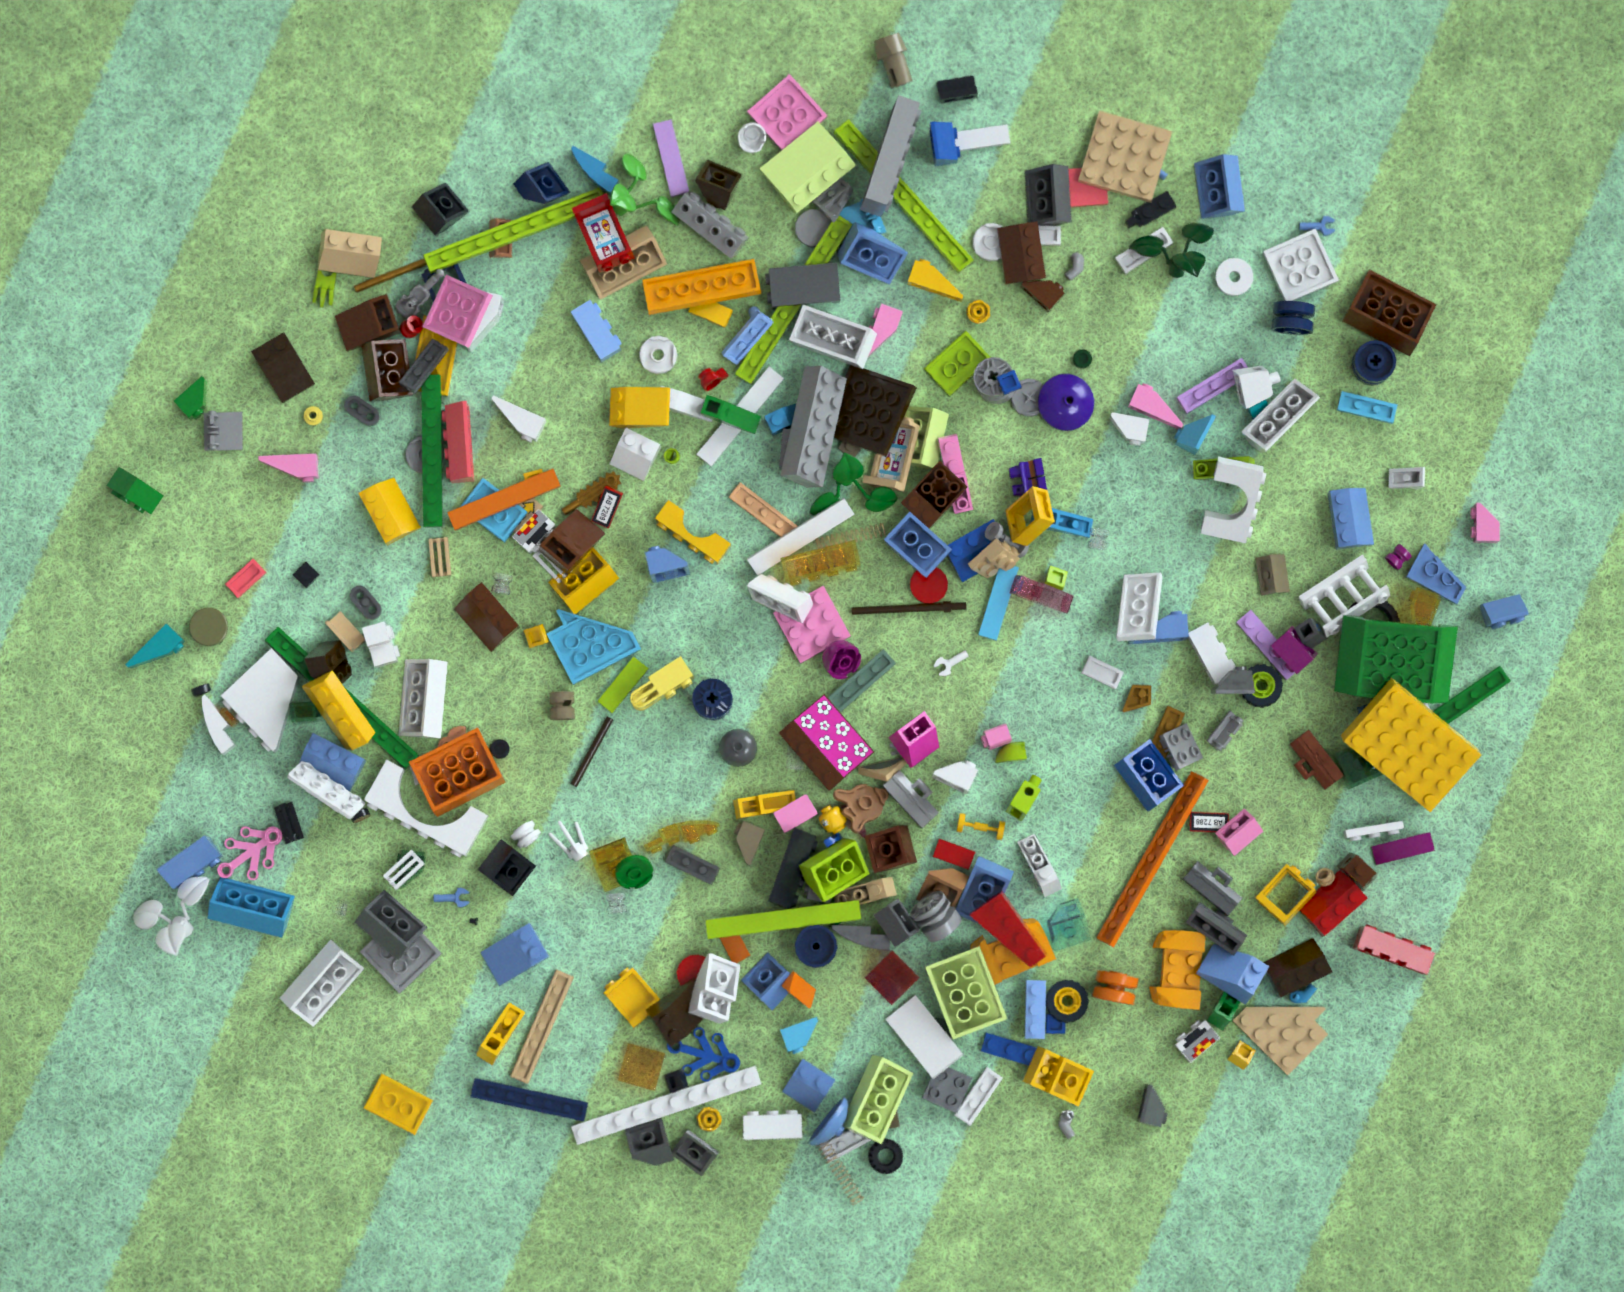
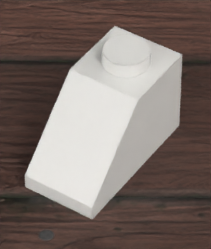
[1110,412,1149,446]

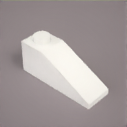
[661,386,712,422]
[492,395,546,443]

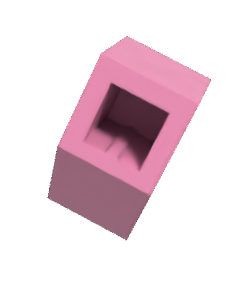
[1470,503,1500,543]

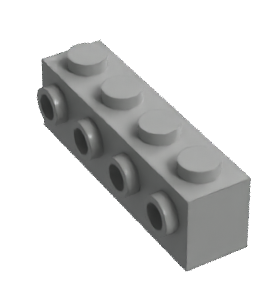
[672,191,749,258]

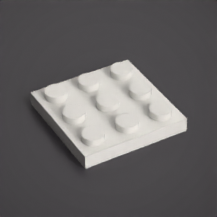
[1263,229,1339,301]

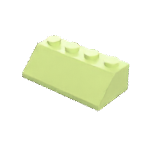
[842,1055,913,1144]

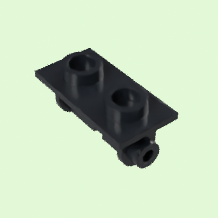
[274,802,304,844]

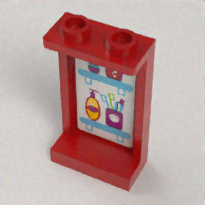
[572,193,634,273]

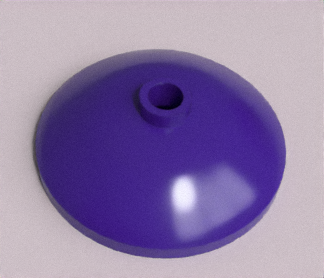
[1038,374,1094,431]

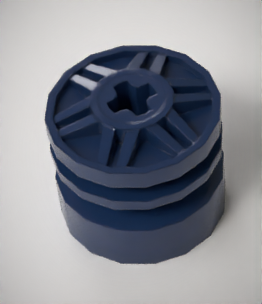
[692,678,733,721]

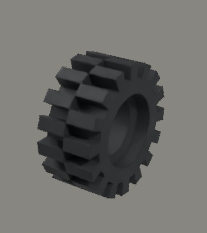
[868,1139,903,1174]

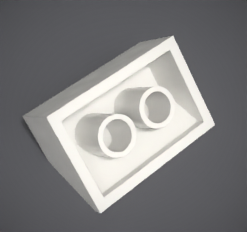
[747,574,813,623]
[932,760,978,794]
[743,1110,802,1140]

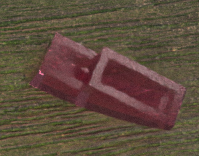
[1010,575,1074,614]

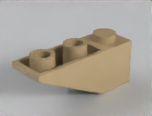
[833,877,897,905]

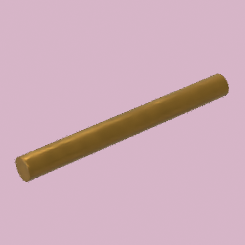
[354,258,426,293]

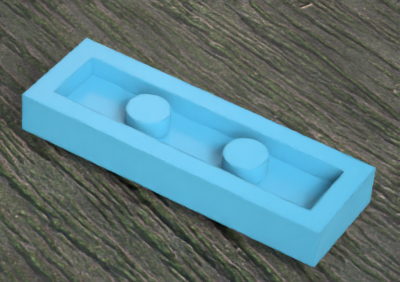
[1337,391,1397,424]

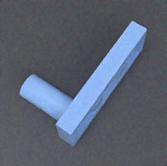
[721,306,773,365]

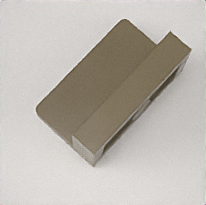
[1256,554,1290,596]

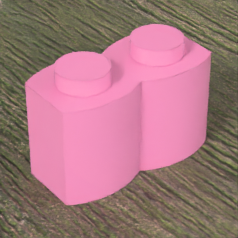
[980,723,1012,750]

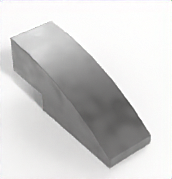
[832,925,890,951]

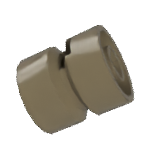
[549,691,575,720]

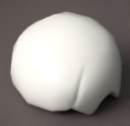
[737,122,766,153]

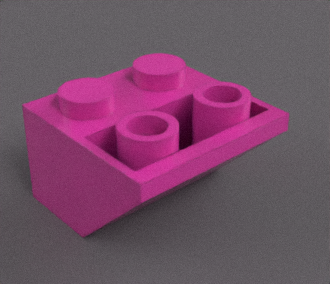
[888,711,939,768]

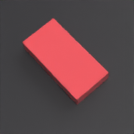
[225,558,267,599]

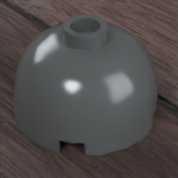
[719,729,757,767]

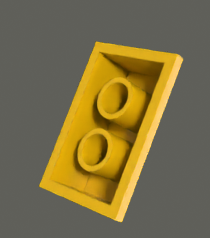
[358,478,421,546]
[548,547,619,614]

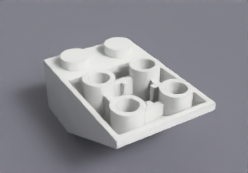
[467,292,504,352]

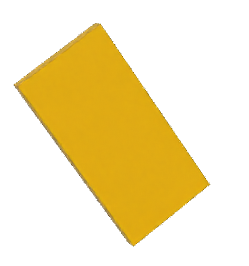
[415,315,457,397]

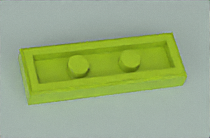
[598,657,649,714]

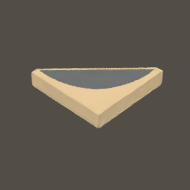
[858,757,907,781]

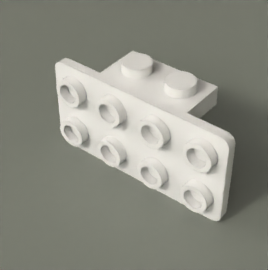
[287,761,365,819]

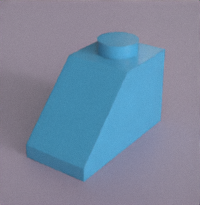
[764,404,796,436]

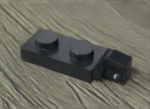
[1125,190,1177,229]

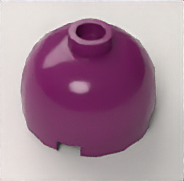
[822,640,862,680]

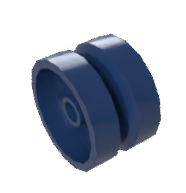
[1271,301,1315,335]
[1351,340,1396,386]
[795,925,837,968]

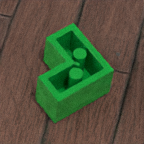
[106,467,164,514]

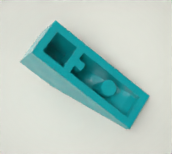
[125,624,185,668]

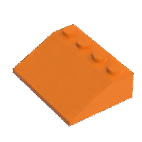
[409,727,506,817]

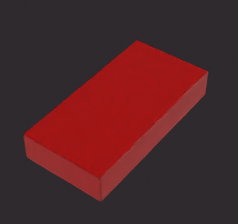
[933,839,975,870]

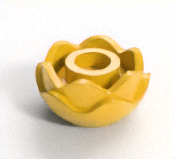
[967,300,990,324]
[697,1107,721,1132]

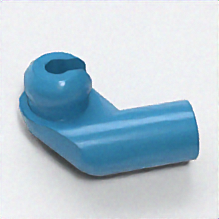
[1289,983,1317,1003]

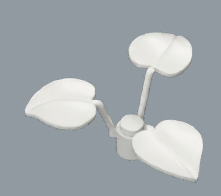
[133,877,209,956]

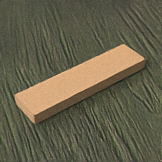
[729,482,798,537]

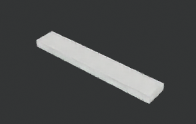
[697,367,784,467]
[747,497,854,576]

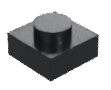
[293,561,320,588]
[665,1069,689,1093]

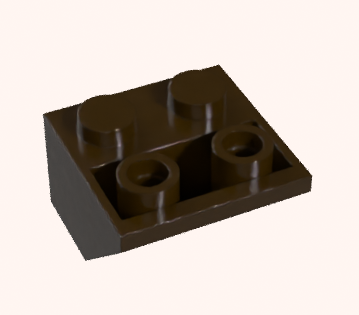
[304,640,352,684]

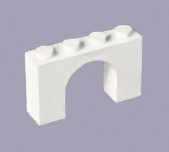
[1201,457,1266,543]

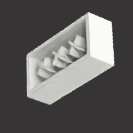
[789,305,877,369]

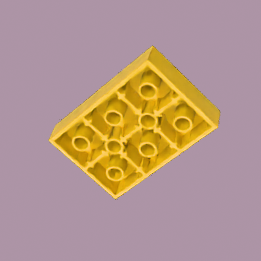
[1341,678,1482,812]

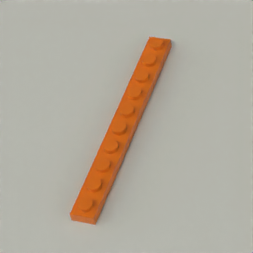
[1097,771,1209,948]

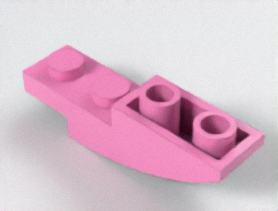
[938,434,973,514]

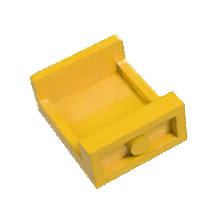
[604,967,661,1028]

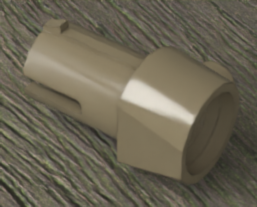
[874,33,913,89]

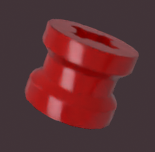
[400,315,424,339]

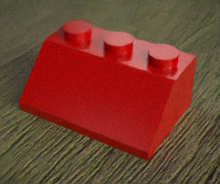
[1300,870,1368,937]

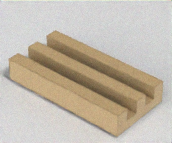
[429,537,452,577]

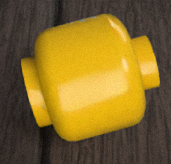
[818,805,847,834]

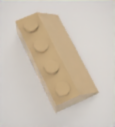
[580,225,667,300]

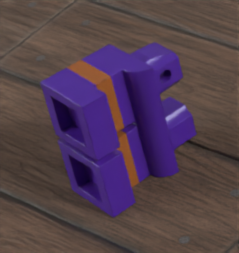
[1009,458,1047,497]

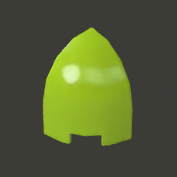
[995,741,1027,763]

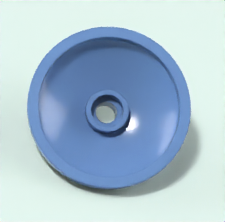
[808,1097,848,1146]

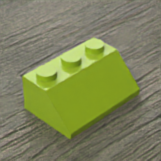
[799,838,870,902]

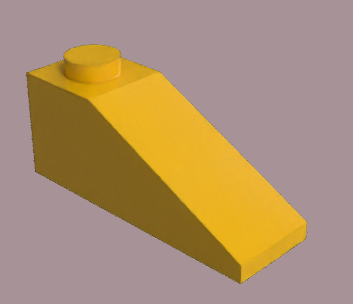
[908,259,963,302]
[476,1002,525,1065]

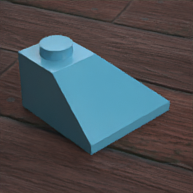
[1174,414,1216,455]

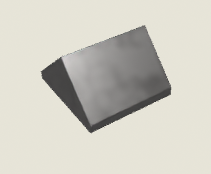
[672,1129,719,1176]

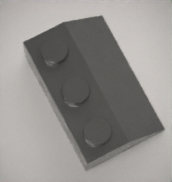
[1025,164,1072,226]
[355,889,428,960]

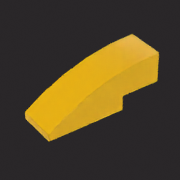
[733,790,796,819]

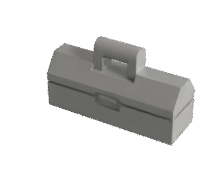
[883,770,939,829]

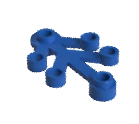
[667,1027,740,1082]

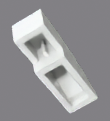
[202,695,236,755]

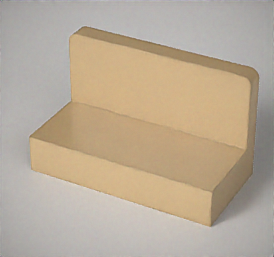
[325,611,365,653]

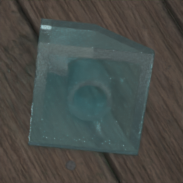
[1047,898,1091,952]

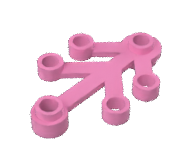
[217,826,283,881]

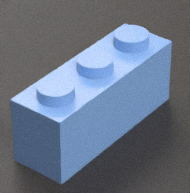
[571,300,622,363]
[1024,980,1046,1039]

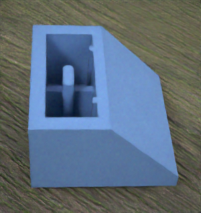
[1480,594,1529,630]

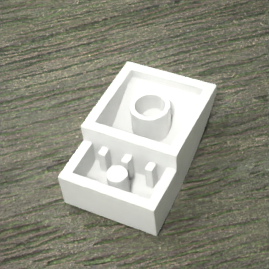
[689,953,740,1024]

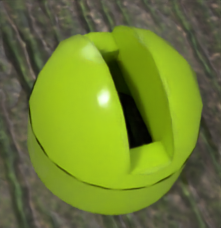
[664,448,680,464]

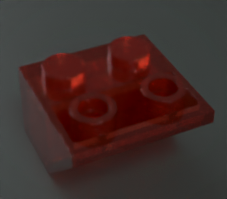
[865,950,919,1005]

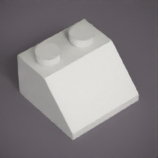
[610,428,661,481]

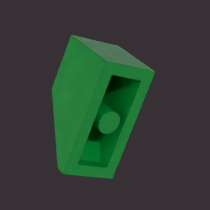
[174,376,207,420]

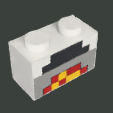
[512,509,556,554]
[1174,1020,1220,1063]

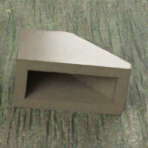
[734,821,765,866]

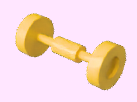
[956,813,1005,841]

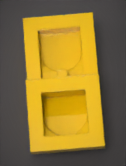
[688,303,733,328]

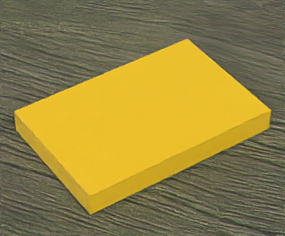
[364,1074,433,1135]

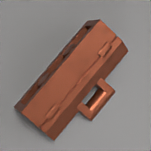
[1289,730,1344,790]

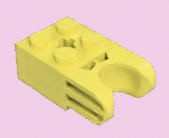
[630,656,694,711]

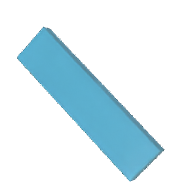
[978,566,1019,641]

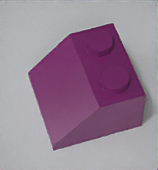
[1271,626,1318,674]

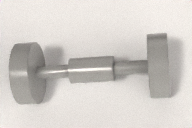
[985,522,1029,558]

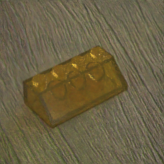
[780,540,861,586]

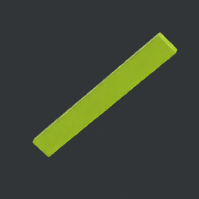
[705,900,861,939]

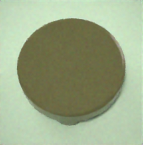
[189,608,228,646]

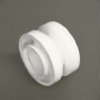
[510,821,541,849]

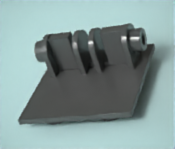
[922,1067,972,1113]

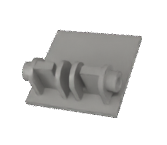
[204,411,243,451]
[1159,723,1203,771]

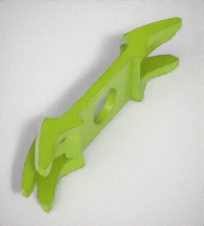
[312,270,337,308]

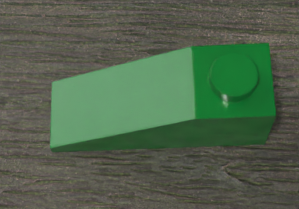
[1206,991,1241,1031]

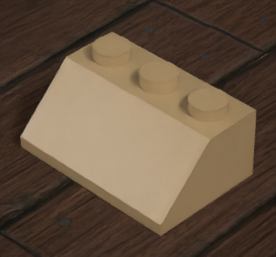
[318,229,382,278]

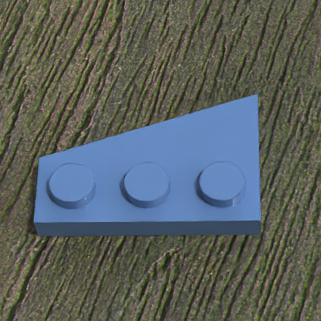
[1406,543,1466,605]

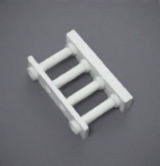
[1299,555,1390,638]

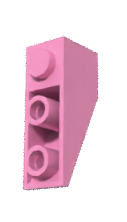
[868,304,903,357]

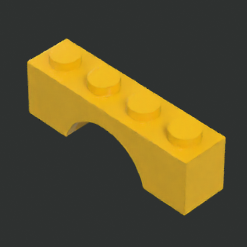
[655,500,731,564]

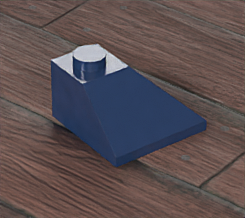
[513,162,570,204]

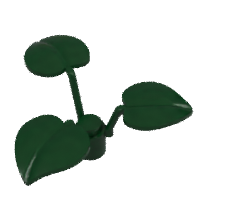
[1129,223,1214,278]

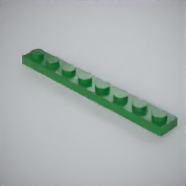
[421,375,443,528]

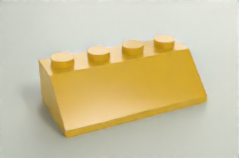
[302,671,375,750]

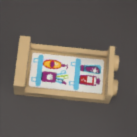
[862,417,920,492]

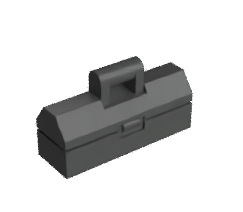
[1182,861,1242,916]
[1186,902,1248,956]

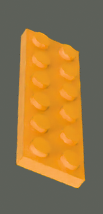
[642,259,761,315]

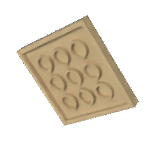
[1078,111,1172,203]

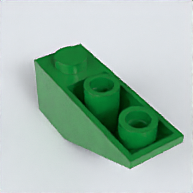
[700,395,761,434]

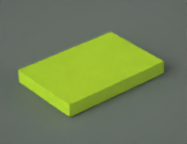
[924,331,991,397]

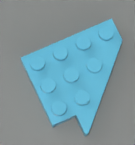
[547,609,641,685]

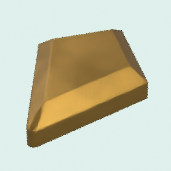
[1122,685,1152,713]

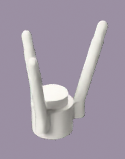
[548,821,588,862]

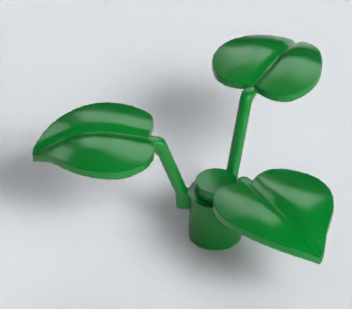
[809,453,898,516]

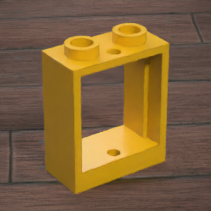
[1005,486,1055,546]
[1255,864,1316,926]

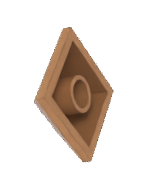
[916,868,970,908]

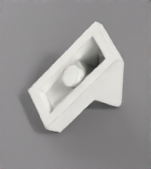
[1389,467,1425,490]

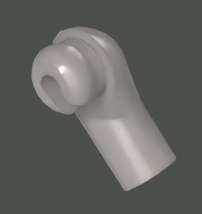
[1065,252,1084,281]
[1058,1110,1075,1140]

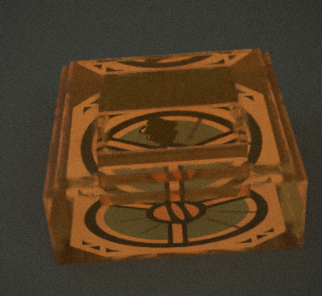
[219,708,239,728]

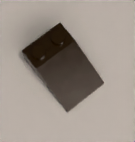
[251,332,315,403]
[646,978,704,1047]

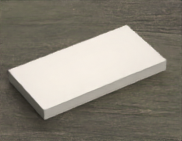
[1116,572,1163,641]
[885,995,963,1079]

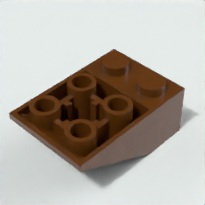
[335,294,401,352]
[901,461,968,529]
[539,509,605,576]

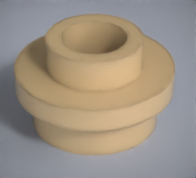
[1316,868,1335,886]

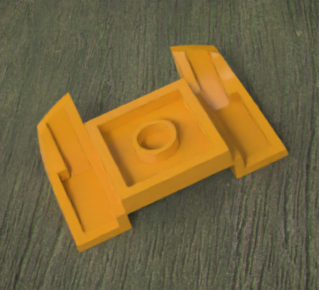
[970,918,1056,985]
[1149,930,1206,1010]

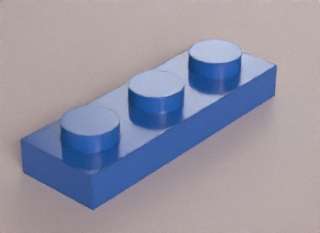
[981,1033,1037,1066]

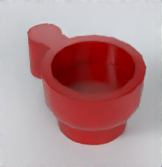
[698,367,729,391]

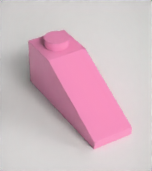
[1128,383,1183,429]
[258,453,319,483]

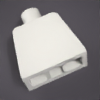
[1233,366,1280,409]

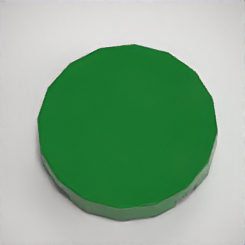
[615,855,653,889]

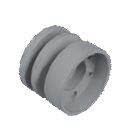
[973,357,1016,404]
[910,891,962,942]

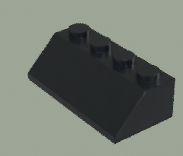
[768,827,818,909]

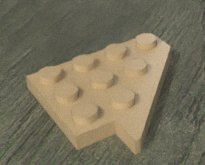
[1232,1007,1328,1076]

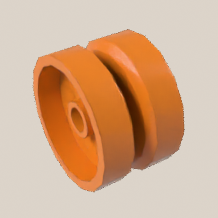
[1092,970,1139,1005]

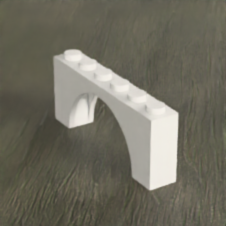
[364,760,489,858]

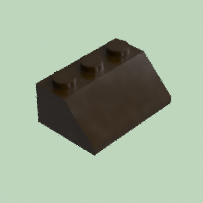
[1263,938,1333,998]

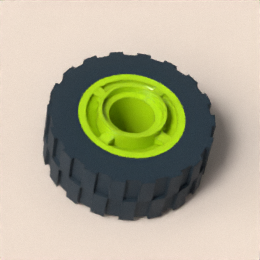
[1242,664,1283,708]

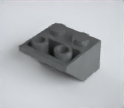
[874,898,920,947]

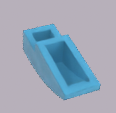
[571,146,619,196]

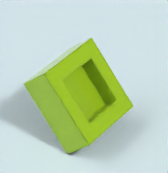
[1044,565,1068,591]

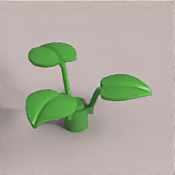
[610,153,679,226]

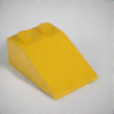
[609,387,670,429]

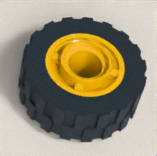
[1046,980,1089,1023]

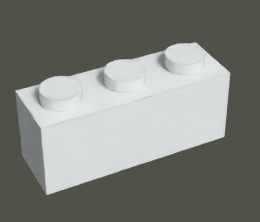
[1188,623,1236,685]

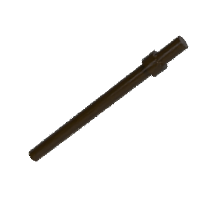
[851,601,967,615]

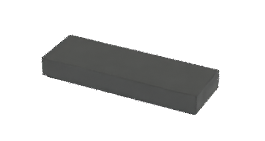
[399,338,449,394]

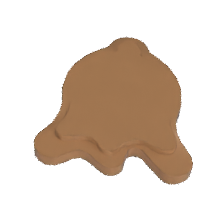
[833,784,889,833]

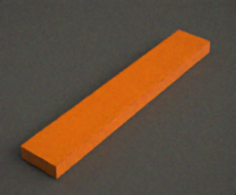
[447,469,561,531]

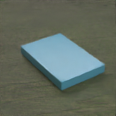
[460,478,528,543]

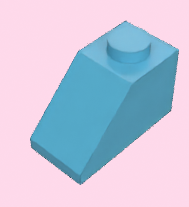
[780,1017,818,1054]

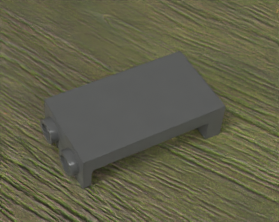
[765,263,840,308]

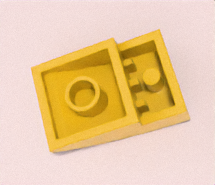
[1022,1046,1094,1107]

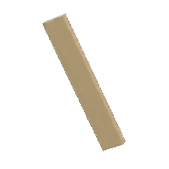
[510,969,574,1084]

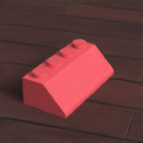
[442,401,474,483]

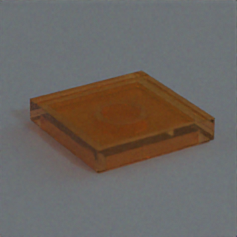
[618,1043,665,1091]

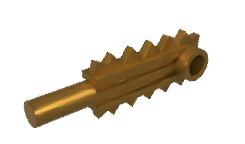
[562,471,622,515]

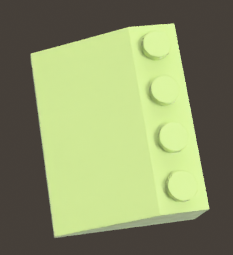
[759,121,856,213]
[925,946,1007,1040]

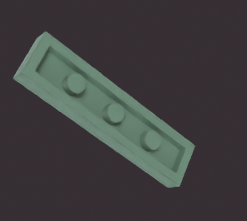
[828,649,896,712]

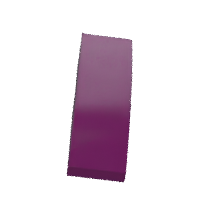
[1371,832,1435,865]

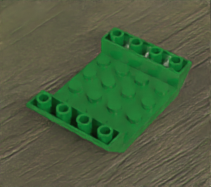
[1334,615,1458,704]

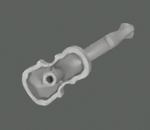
[396,269,444,318]

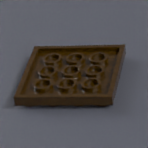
[833,365,917,457]

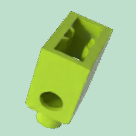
[1005,775,1042,822]

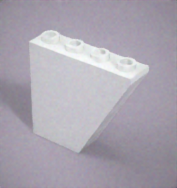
[221,648,300,753]

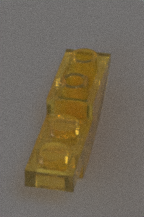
[644,820,720,854]

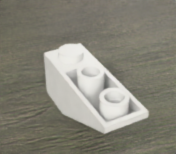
[1017,834,1062,897]

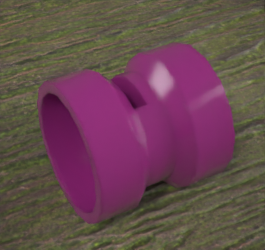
[1385,544,1412,570]

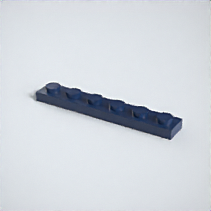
[470,1078,588,1122]

